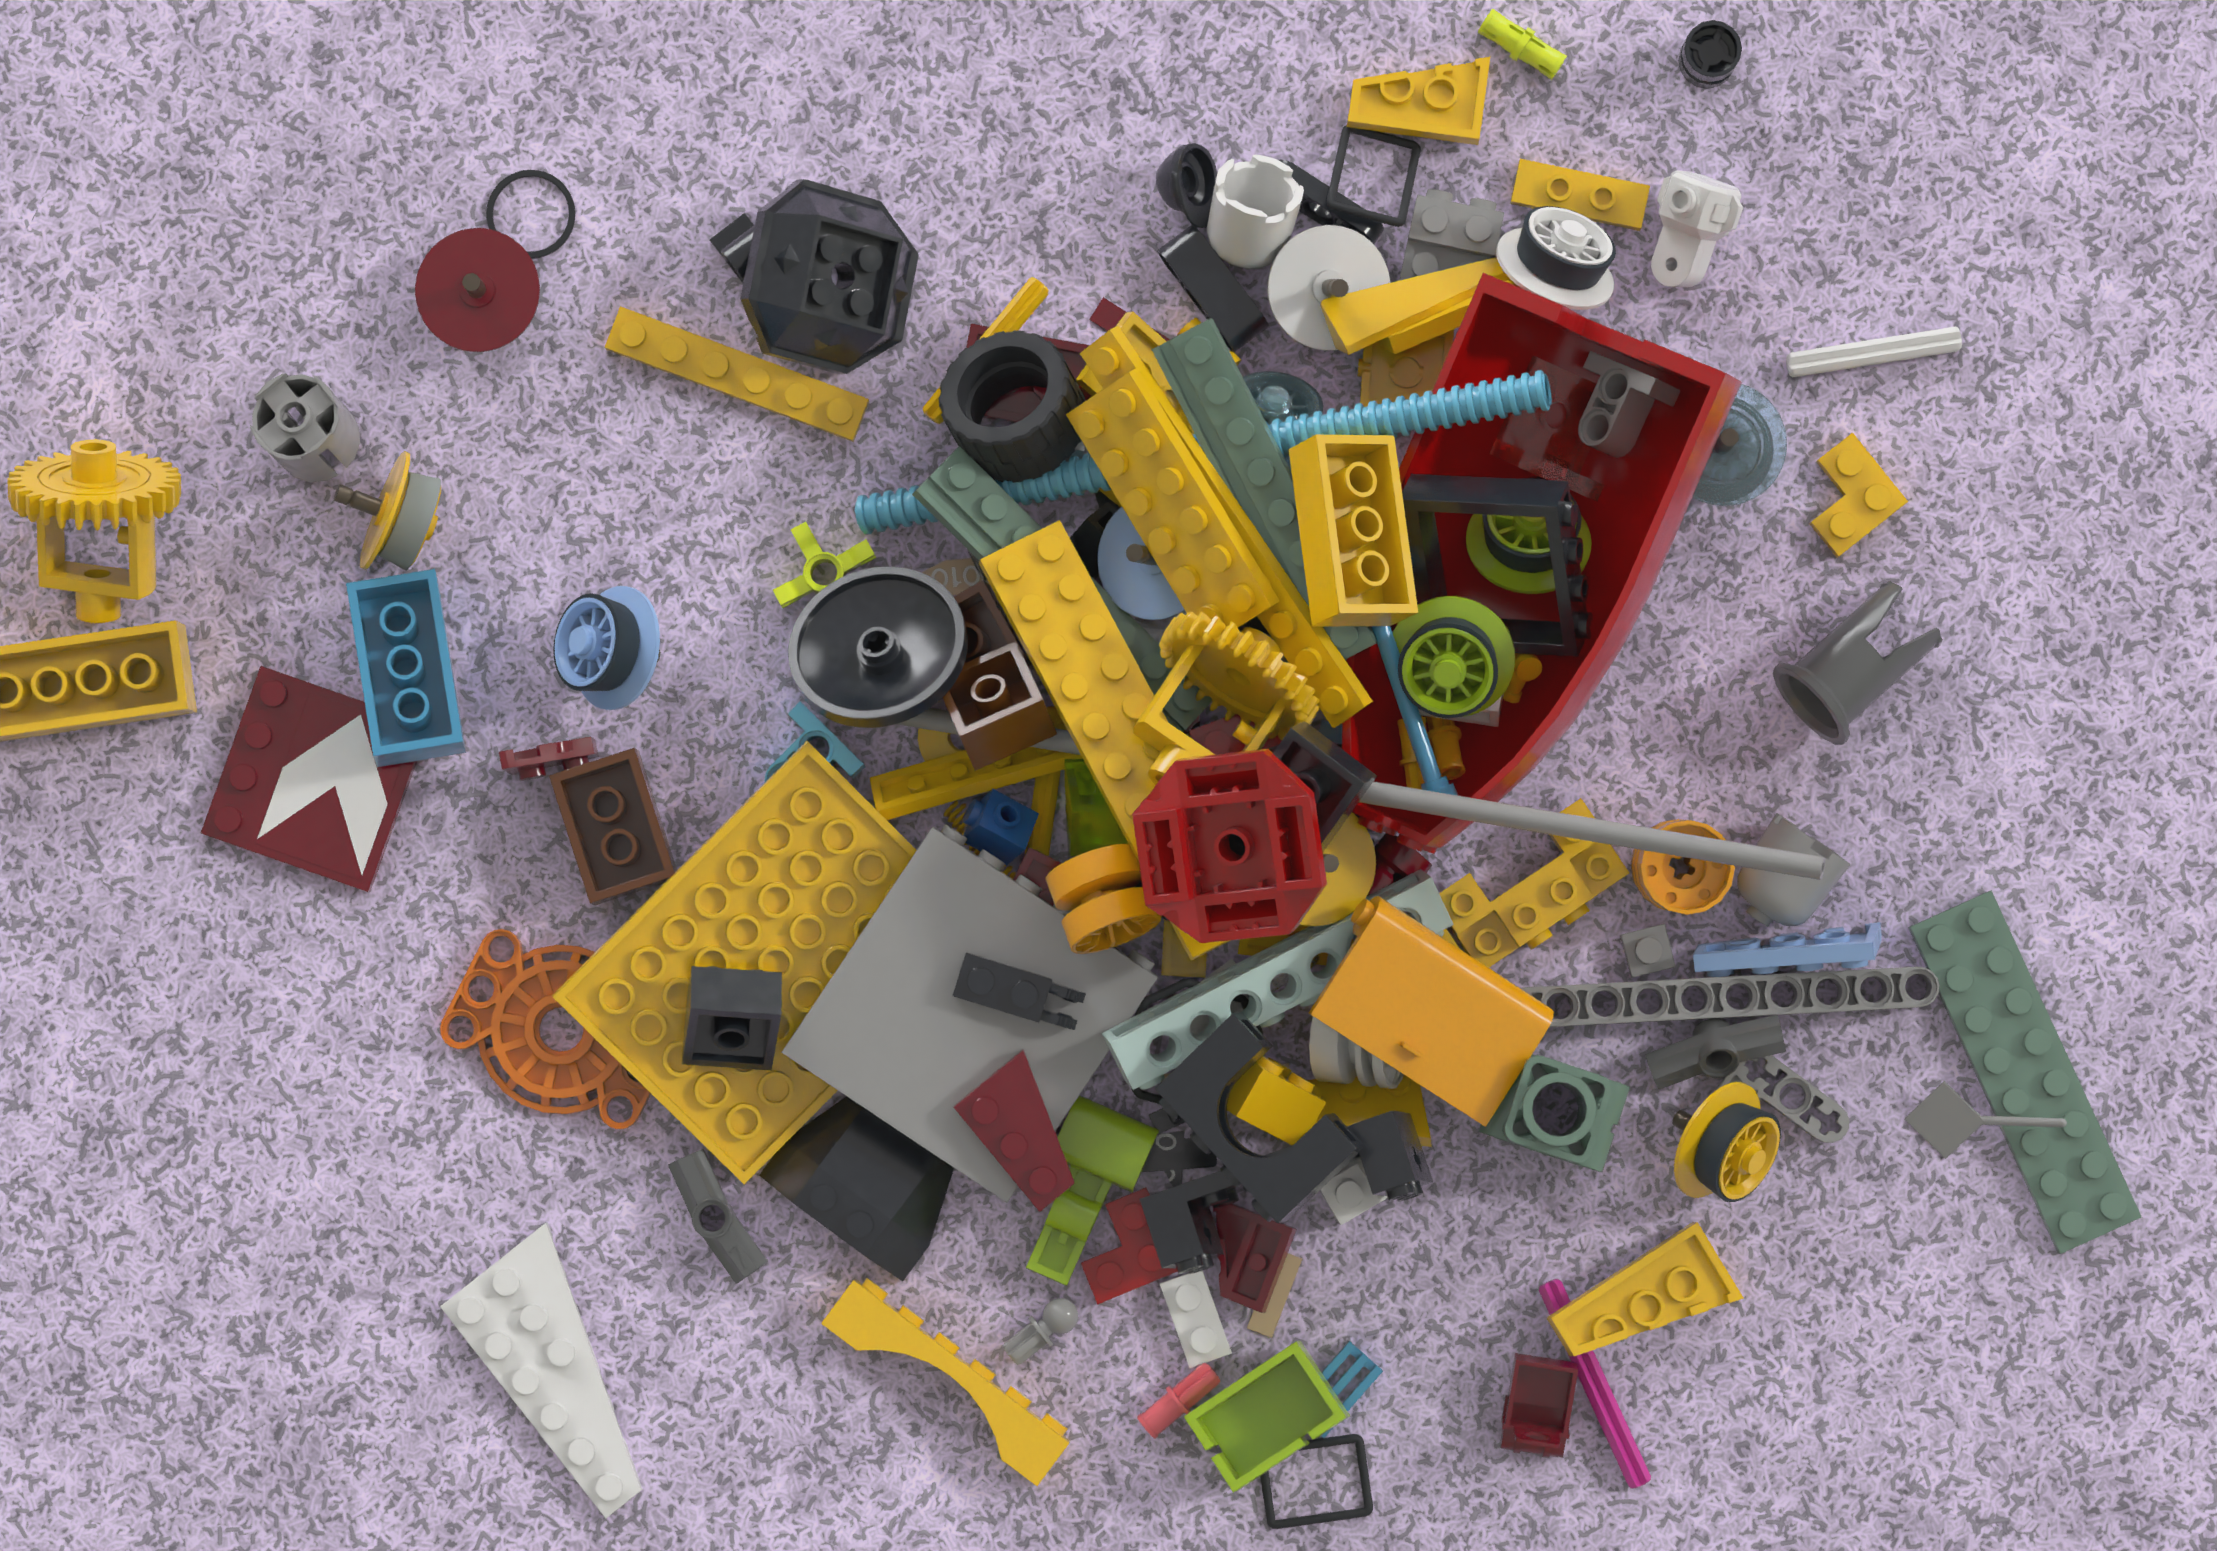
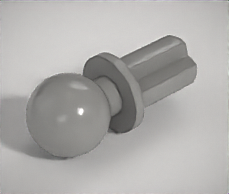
[1003,1298,1078,1365]

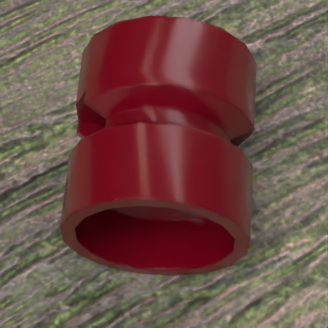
[1367,833,1432,896]

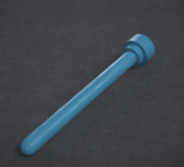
[1371,626,1458,796]

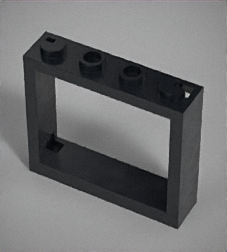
[1402,474,1593,657]

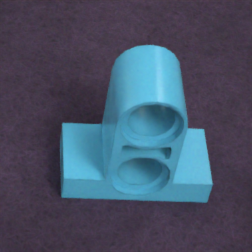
[764,701,866,782]

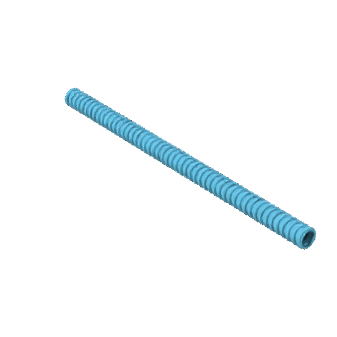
[855,370,1552,535]

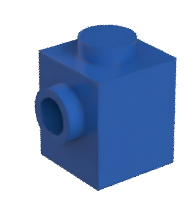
[962,789,1039,866]

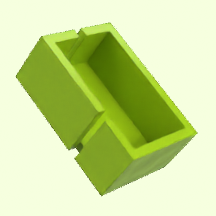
[1184,1341,1350,1493]

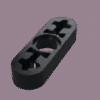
[1279,159,1384,244]

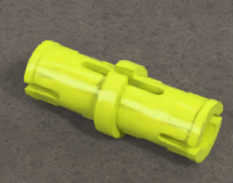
[1477,9,1567,80]

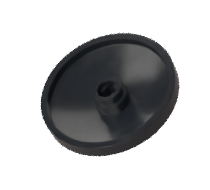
[788,566,968,728]

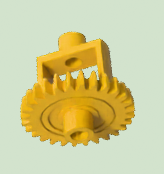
[7,439,181,623]
[1133,611,1319,785]

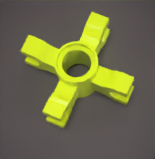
[773,521,876,609]

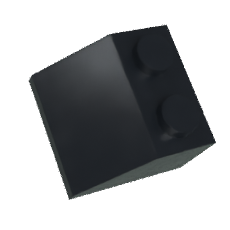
[682,966,782,1071]

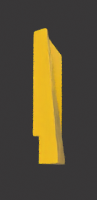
[1320,257,1520,355]

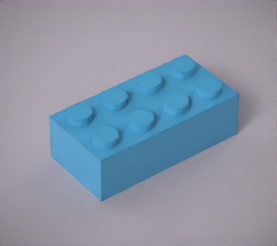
[346,569,466,767]

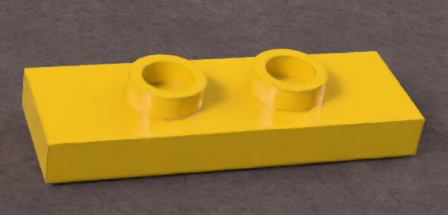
[1510,158,1650,231]

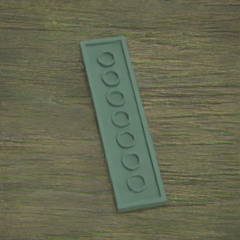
[1908,890,2142,1254]

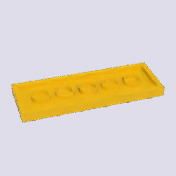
[1066,368,1280,628]

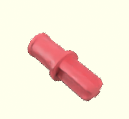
[1137,1363,1220,1439]

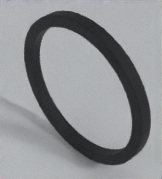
[486,170,575,258]

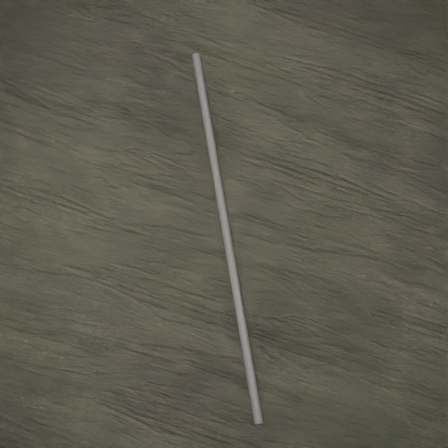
[810,706,1825,880]

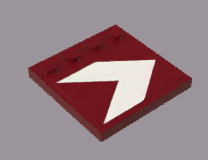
[201,666,417,892]

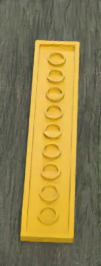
[979,520,1231,961]

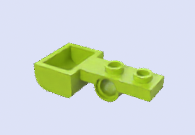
[1026,1095,1160,1286]

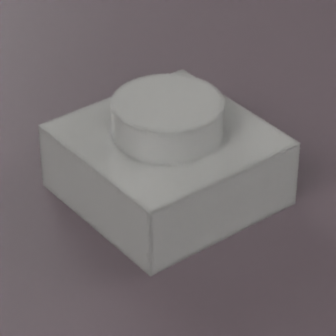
[1620,924,1676,978]

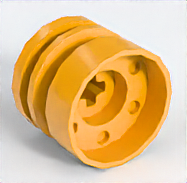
[1630,819,1735,915]

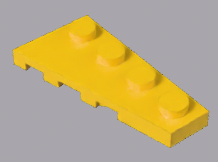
[1547,1222,1744,1356]

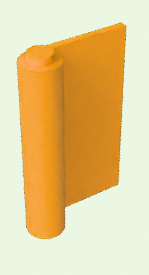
[1309,896,1554,1127]

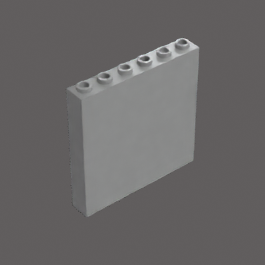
[781,824,1158,1203]

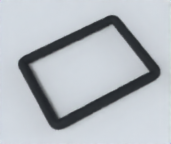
[1327,125,1421,227]
[1260,1434,1373,1529]

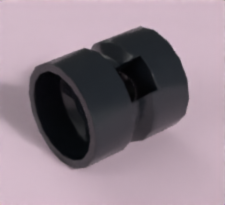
[1678,20,1742,89]

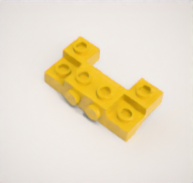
[1439,798,1630,967]

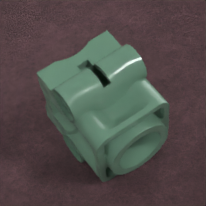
[1478,1054,1630,1173]

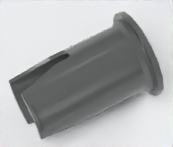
[1772,581,1943,745]

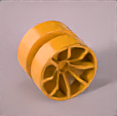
[1045,844,1161,954]

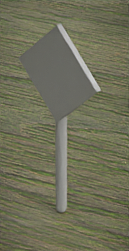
[1905,1081,2067,1159]

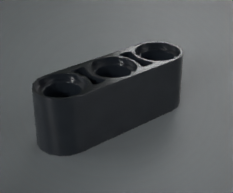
[1157,225,1269,352]

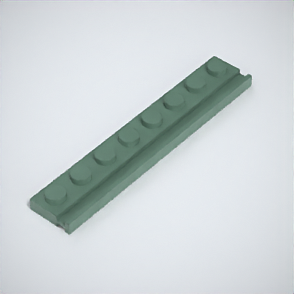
[1151,318,1378,659]
[912,446,1212,732]

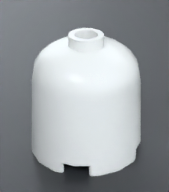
[1207,155,1304,269]

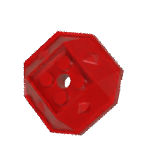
[1132,749,1327,943]

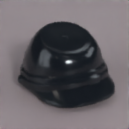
[1156,143,1218,228]

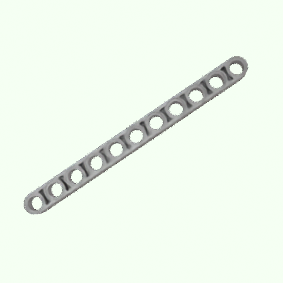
[1521,967,1939,1027]

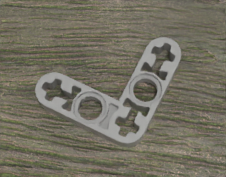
[1714,1055,1849,1143]

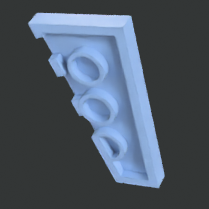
[1693,922,1882,977]

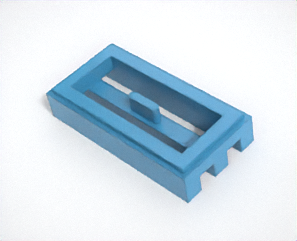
[1321,1341,1383,1438]

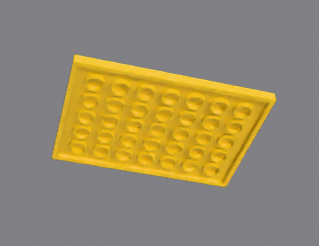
[552,741,917,1184]

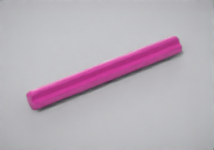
[1539,1279,1651,1489]

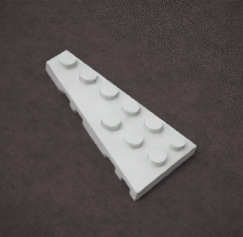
[440,1223,643,1518]

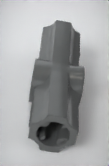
[1645,1015,1786,1090]
[668,1149,768,1284]

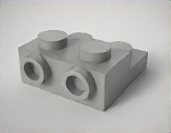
[1399,189,1504,281]

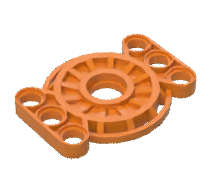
[440,929,651,1129]

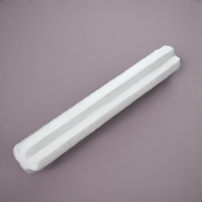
[1786,327,1962,377]

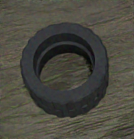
[939,330,1086,483]

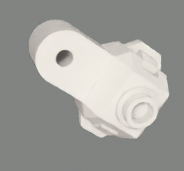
[1651,170,1743,288]

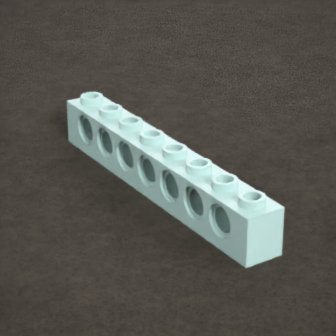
[1102,869,1454,1090]

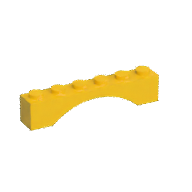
[821,1278,1070,1486]

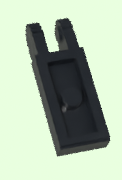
[953,952,1086,1030]

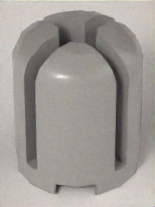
[250,373,360,483]

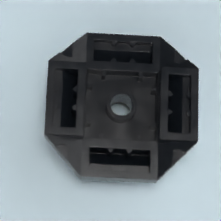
[740,179,919,374]

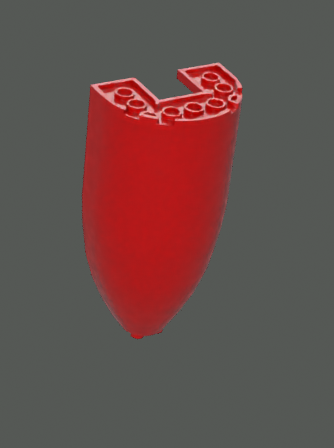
[1342,273,1742,854]

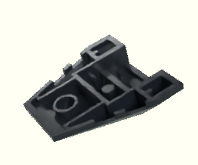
[759,1096,954,1281]

